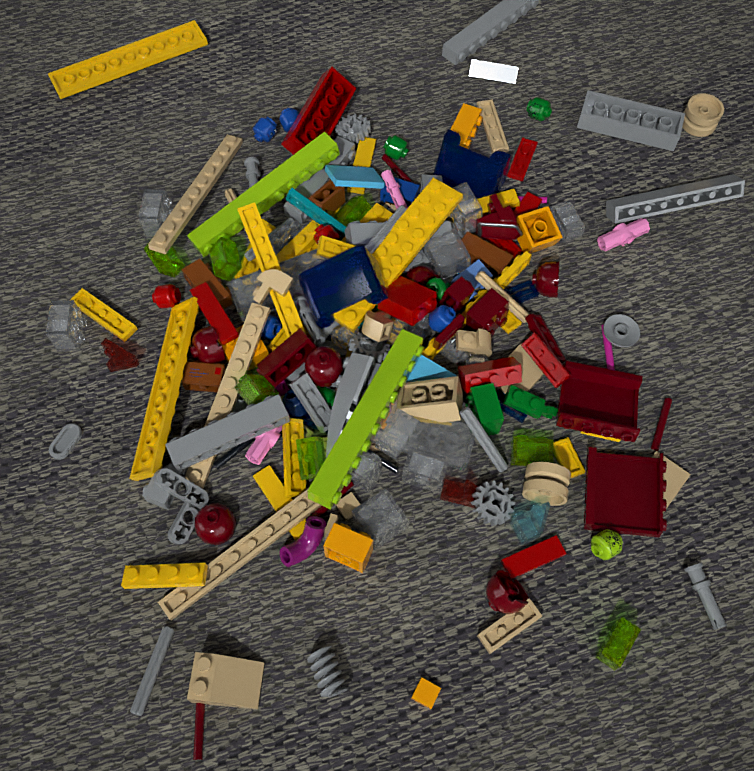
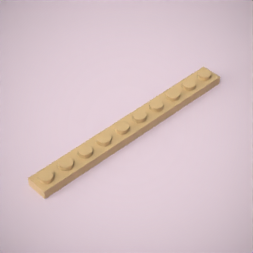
[148,134,243,254]
[183,303,271,489]
[158,488,342,621]

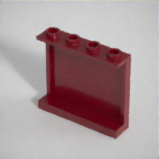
[556,361,643,442]
[584,447,667,538]

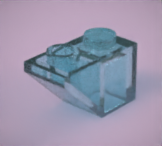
[510,502,550,545]

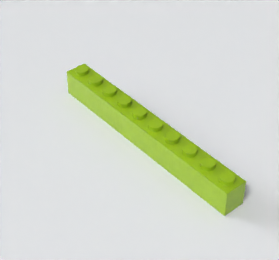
[187,132,340,257]
[307,329,424,510]

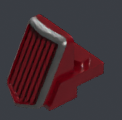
[476,194,523,240]

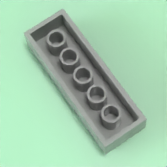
[577,90,685,151]

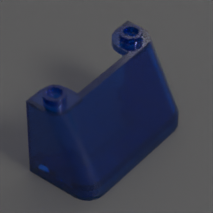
[433,129,511,199]
[298,246,388,329]

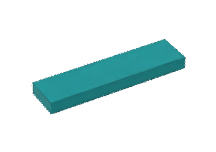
[286,188,346,240]

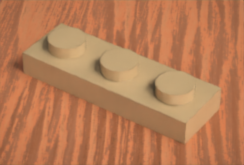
[477,598,542,654]

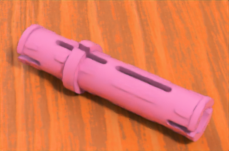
[381,170,408,209]

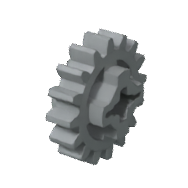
[335,114,371,143]
[348,332,390,363]
[471,480,515,526]

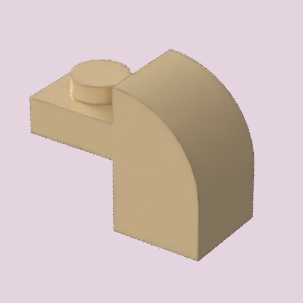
[252,269,294,305]
[361,310,394,342]
[455,328,492,359]

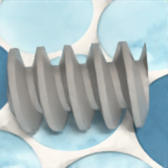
[307,646,349,698]

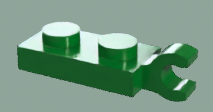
[503,385,558,419]

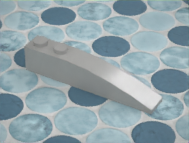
[326,352,375,458]

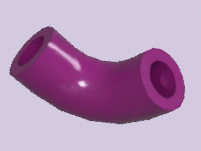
[280,516,326,567]

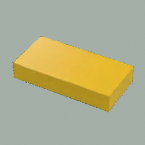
[550,437,586,478]

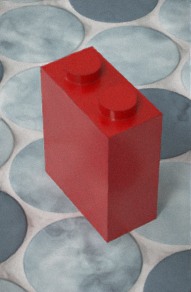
[377,276,437,326]

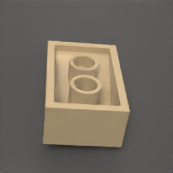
[396,376,463,423]
[187,652,265,709]

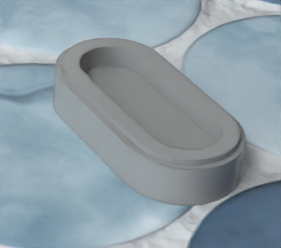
[49,423,82,460]

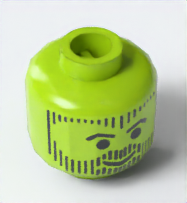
[591,529,623,560]

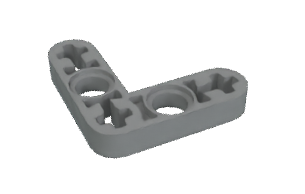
[153,468,209,544]

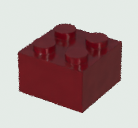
[466,288,509,337]

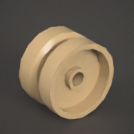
[682,93,724,137]
[522,462,571,506]

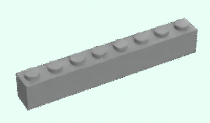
[442,0,539,65]
[606,174,745,224]

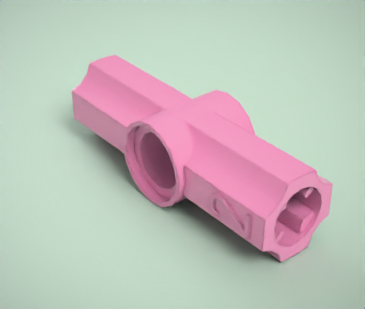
[597,218,650,251]
[245,412,290,465]

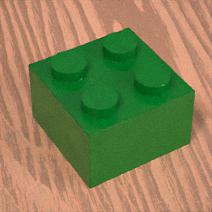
[465,383,504,436]

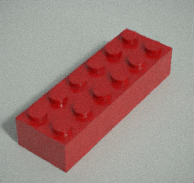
[281,66,356,155]

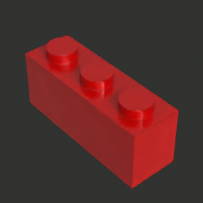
[458,357,522,393]

